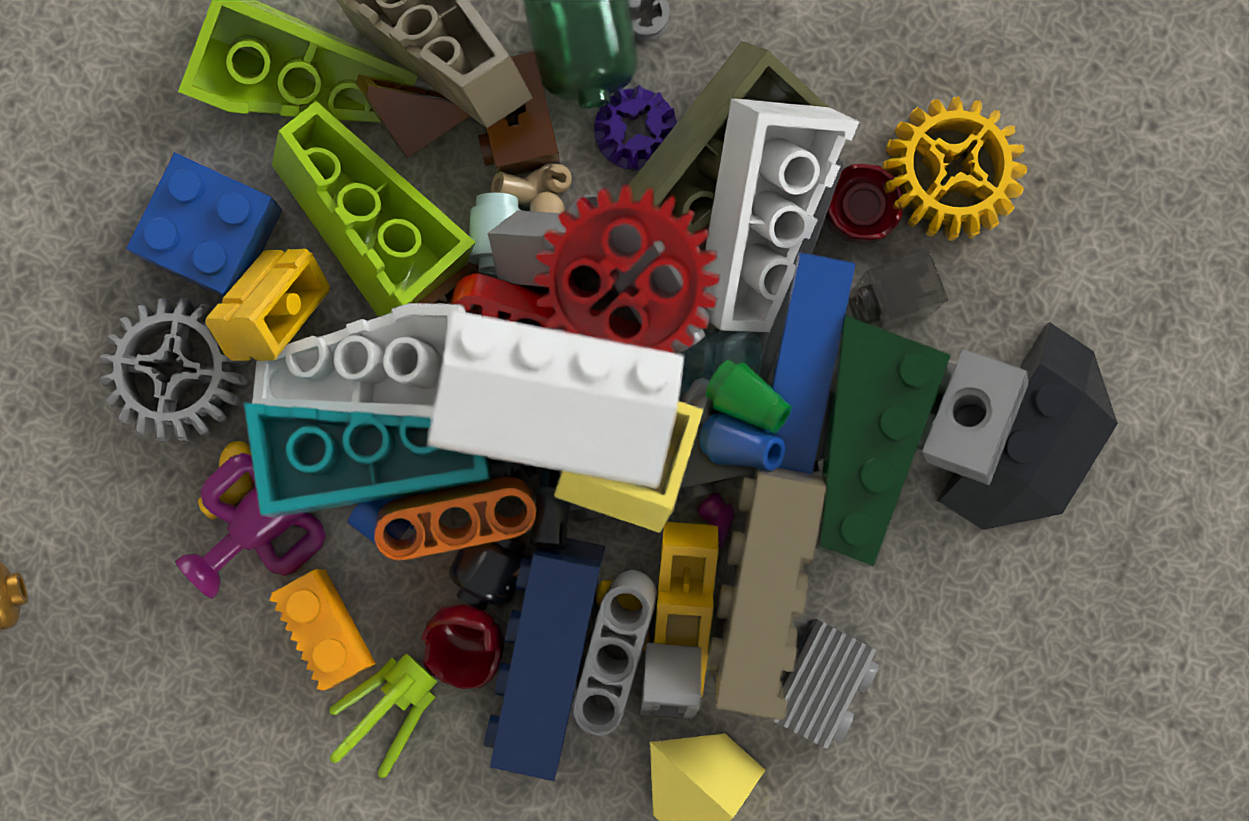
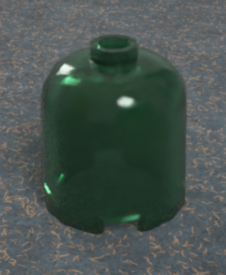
[523,0,638,109]

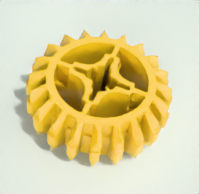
[881,96,1027,241]

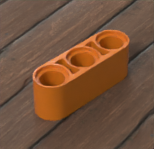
[374,477,536,560]

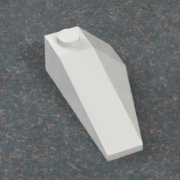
[252,304,466,417]

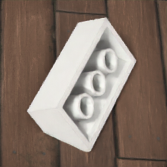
[428,311,684,488]

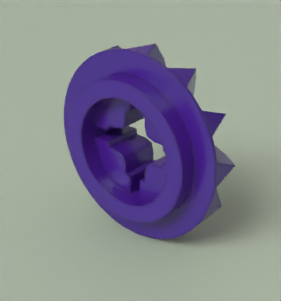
[594,85,677,170]

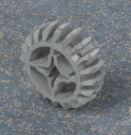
[99,298,248,442]

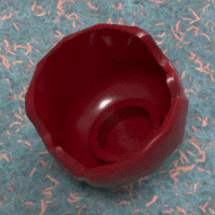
[825,164,904,244]
[421,604,504,689]

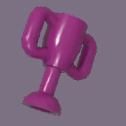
[175,453,326,599]

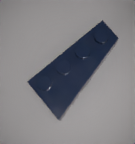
[484,538,606,782]

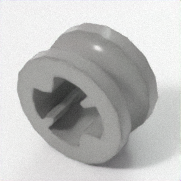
[623,0,670,42]

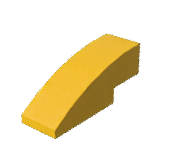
[653,521,718,697]

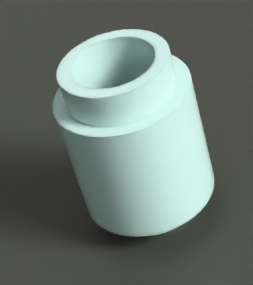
[468,193,522,275]

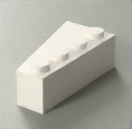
[704,98,859,332]

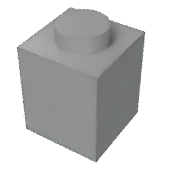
[488,210,578,287]

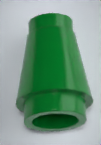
[705,360,792,434]

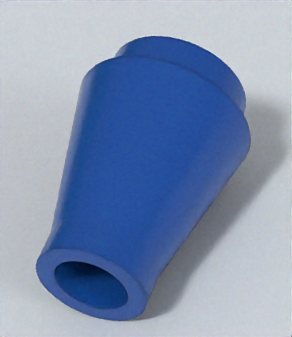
[699,413,785,471]

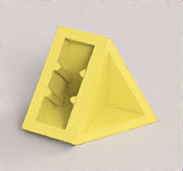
[650,733,765,821]

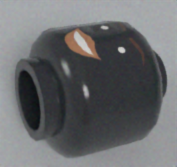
[449,537,527,611]

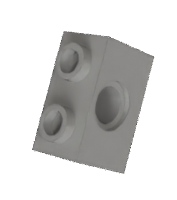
[919,349,1029,485]

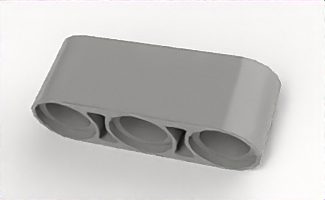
[573,570,658,736]

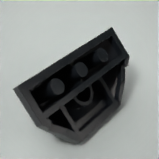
[937,322,1118,530]

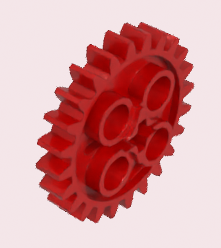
[533,185,720,354]

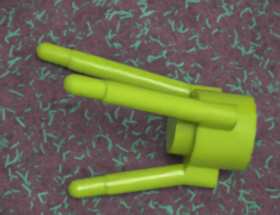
[329,653,438,778]

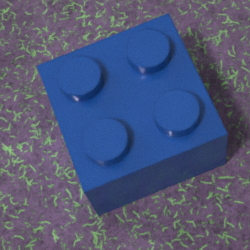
[126,152,283,298]

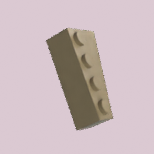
[337,0,533,128]

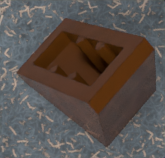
[356,74,470,158]

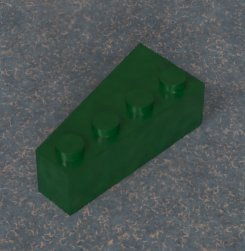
[815,315,951,567]

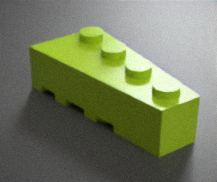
[271,101,476,317]

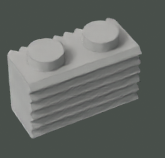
[768,619,879,749]

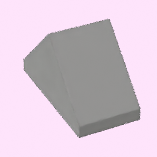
[640,643,701,720]

